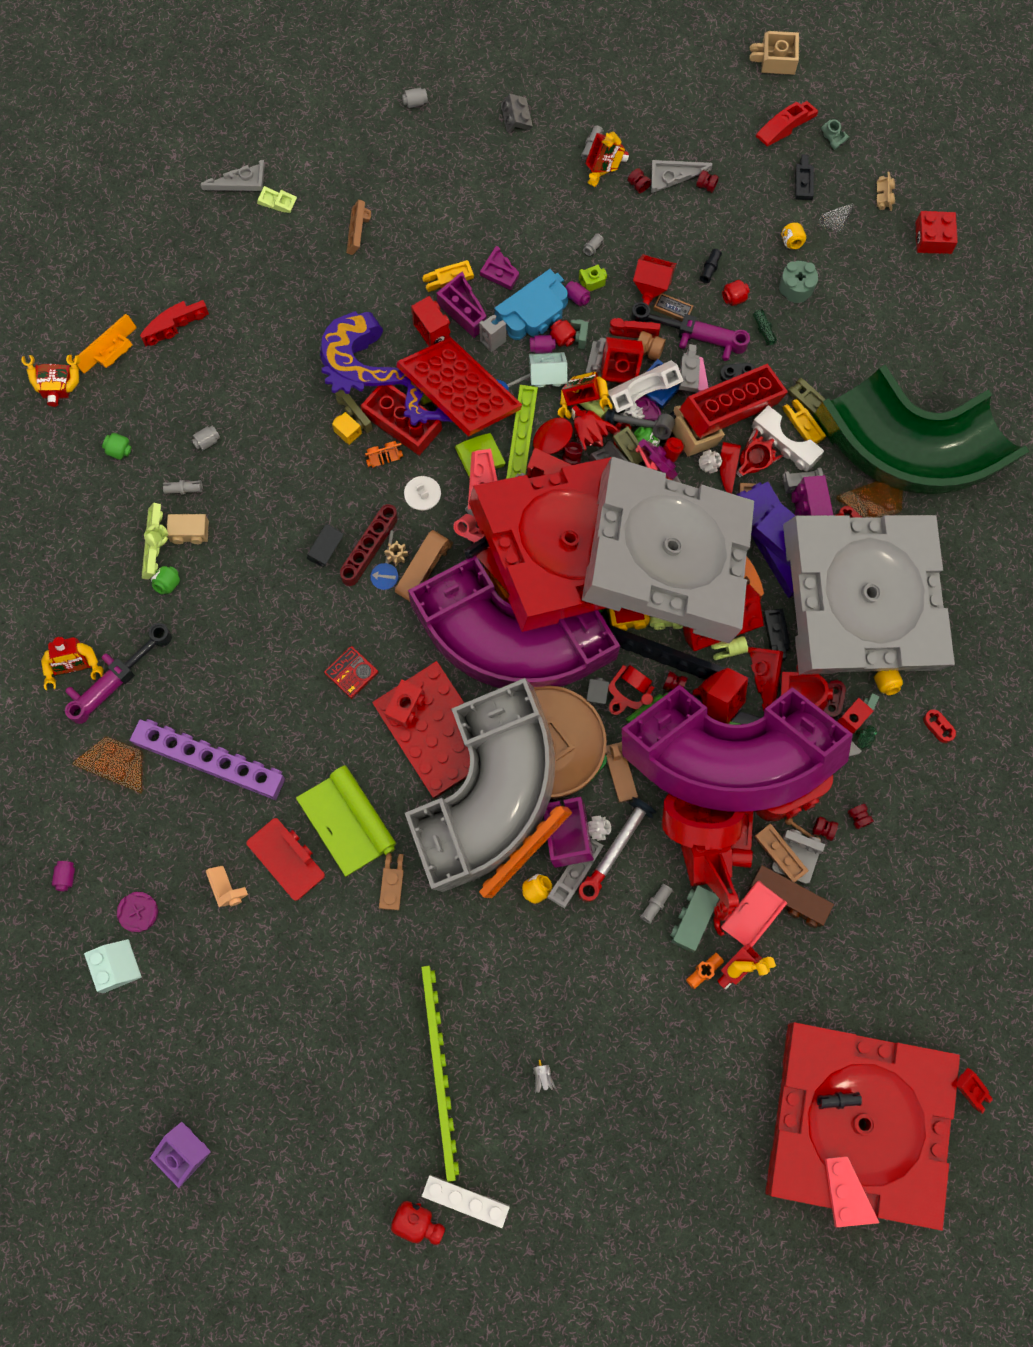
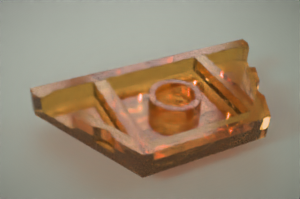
[836,481,903,518]
[72,736,143,794]

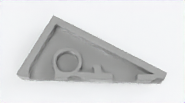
[201,160,265,191]
[651,160,712,193]

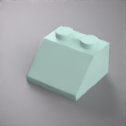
[529,352,567,387]
[84,939,142,993]

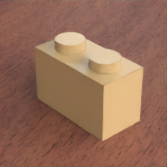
[167,514,209,544]

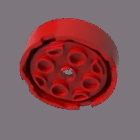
[662,794,745,850]

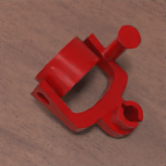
[608,665,655,715]

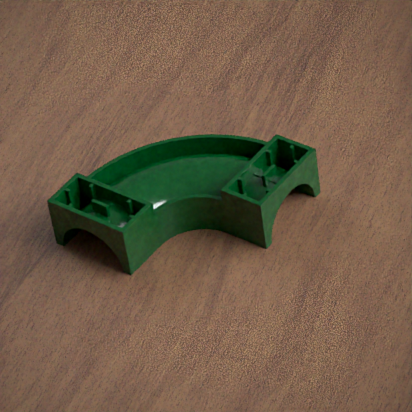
[813,365,1029,494]

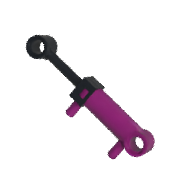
[631,302,750,361]
[65,623,172,724]

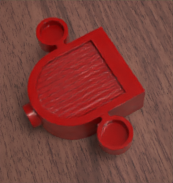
[781,665,833,710]

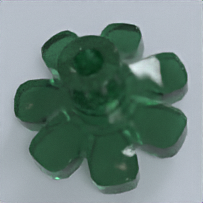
[855,725,877,749]

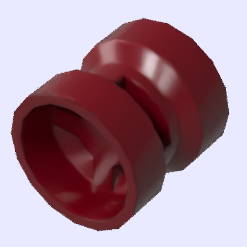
[627,168,651,194]
[696,170,719,193]
[562,442,583,465]
[663,671,688,690]
[847,804,874,830]
[812,816,838,841]

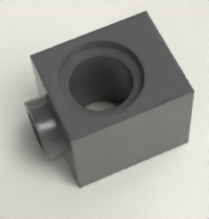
[587,678,609,709]

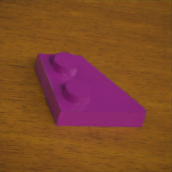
[480,246,519,290]
[638,438,678,479]

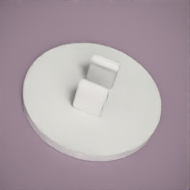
[404,476,441,511]

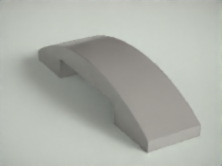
[547,837,604,909]

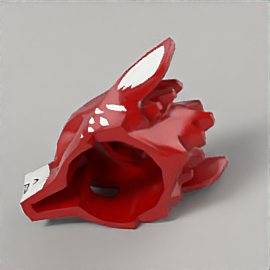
[571,405,618,451]
[736,428,783,477]

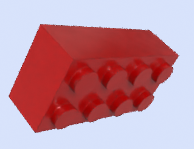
[361,385,442,456]
[682,584,764,651]

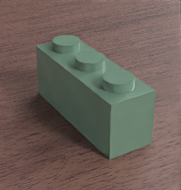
[670,886,719,953]

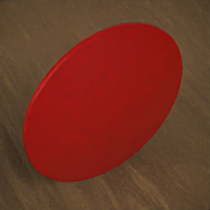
[533,418,573,454]

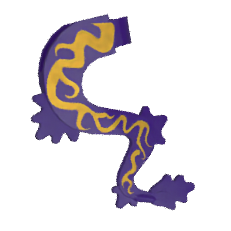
[320,311,453,425]

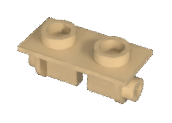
[877,172,895,211]

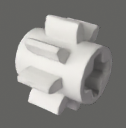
[621,403,645,427]
[699,450,722,474]
[588,815,611,841]

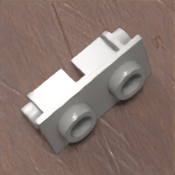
[586,338,606,377]

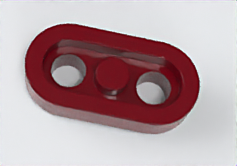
[823,680,846,718]

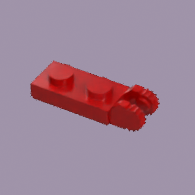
[609,318,660,338]
[955,1068,993,1114]

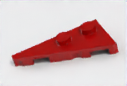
[748,647,783,711]

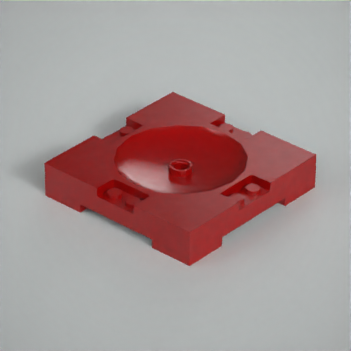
[469,457,611,632]
[765,1022,960,1231]

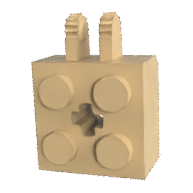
[750,31,799,75]
[672,405,725,457]

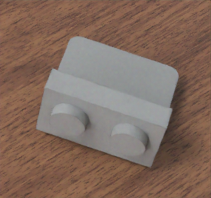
[772,829,825,884]

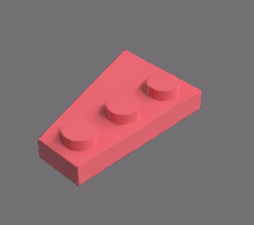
[468,448,498,510]
[825,1156,879,1227]

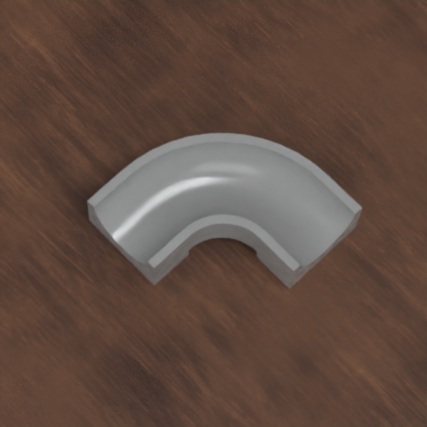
[405,678,555,892]

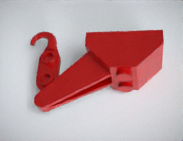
[681,845,739,936]

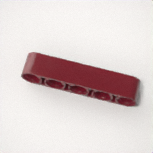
[340,504,398,586]

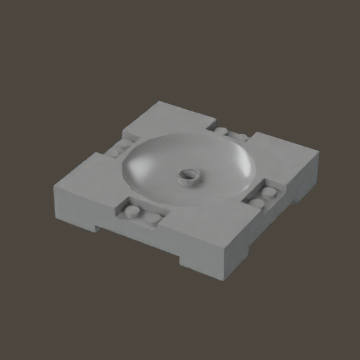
[582,457,754,644]
[783,515,955,675]

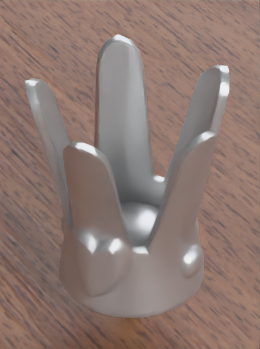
[533,1060,556,1093]

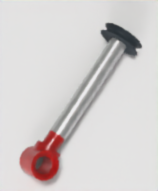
[578,797,657,902]

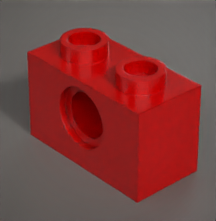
[384,679,425,727]

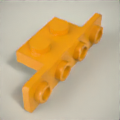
[73,314,136,373]

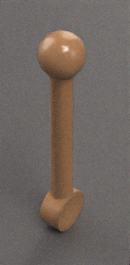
[785,818,821,840]

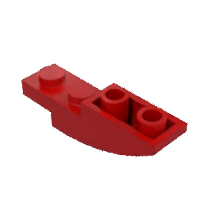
[756,101,818,146]
[140,300,209,347]

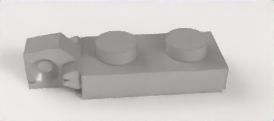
[679,344,700,392]

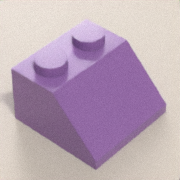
[150,1122,211,1188]

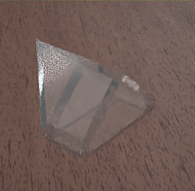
[818,203,854,235]

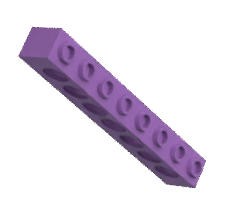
[130,719,285,800]

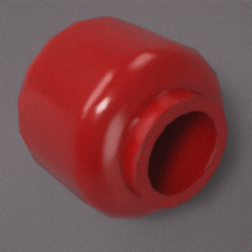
[722,280,750,306]
[550,319,576,347]

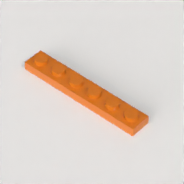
[479,806,572,898]

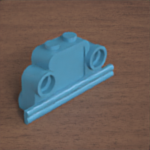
[491,269,568,340]

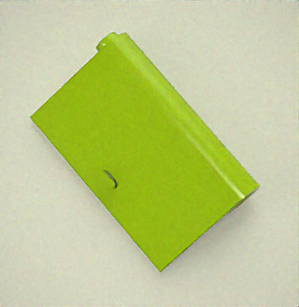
[296,765,397,877]

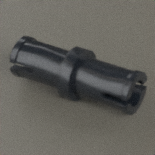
[700,249,722,283]
[817,1092,862,1109]

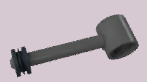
[605,409,675,440]

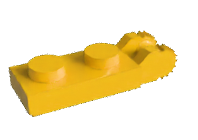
[422,260,474,292]
[783,399,826,444]

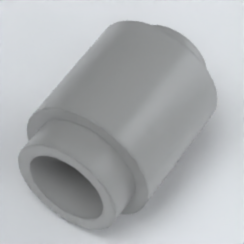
[402,87,428,108]
[191,425,220,451]

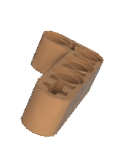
[395,530,453,602]

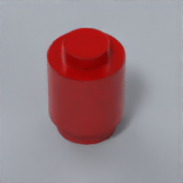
[663,437,684,462]

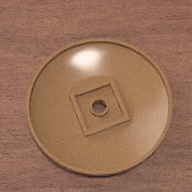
[534,686,607,798]

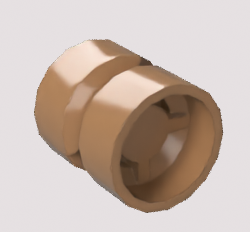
[637,331,666,361]

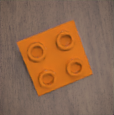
[364,441,403,468]

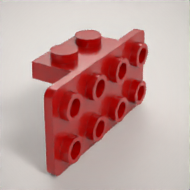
[246,818,325,901]

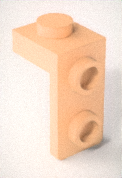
[206,866,248,907]

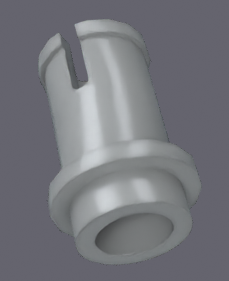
[583,234,604,256]

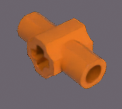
[686,953,724,989]

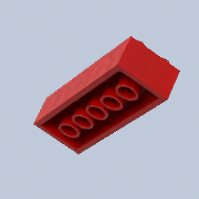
[679,363,788,438]

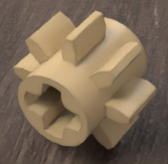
[384,541,408,566]

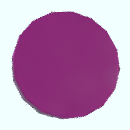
[117,892,158,933]

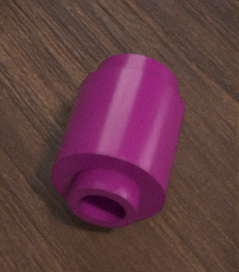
[565,281,591,306]
[530,335,555,354]
[52,861,75,891]

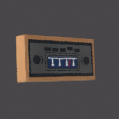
[654,293,693,321]

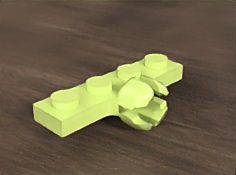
[142,503,168,579]

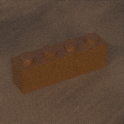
[748,865,834,928]

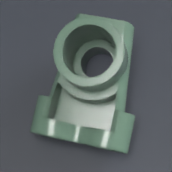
[821,119,849,150]

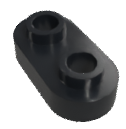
[720,363,755,381]

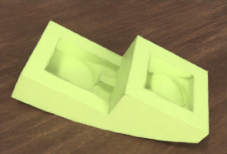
[257,186,297,213]

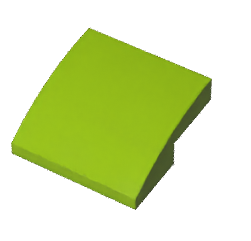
[455,433,505,478]

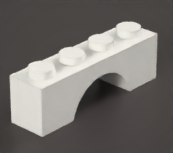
[608,360,683,413]
[752,405,824,472]
[422,1174,510,1228]

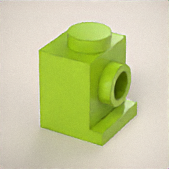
[579,265,607,291]

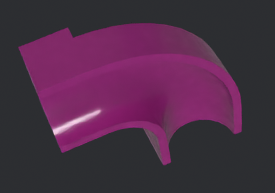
[408,556,620,688]
[622,685,853,812]

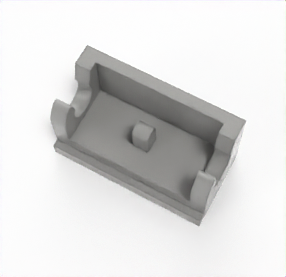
[479,315,506,352]
[782,468,823,494]

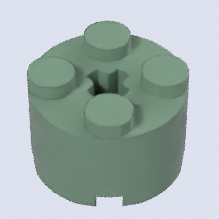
[779,261,818,303]

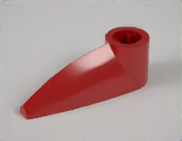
[720,442,741,494]

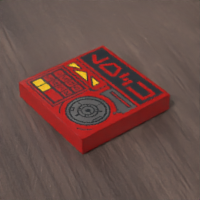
[324,646,379,699]

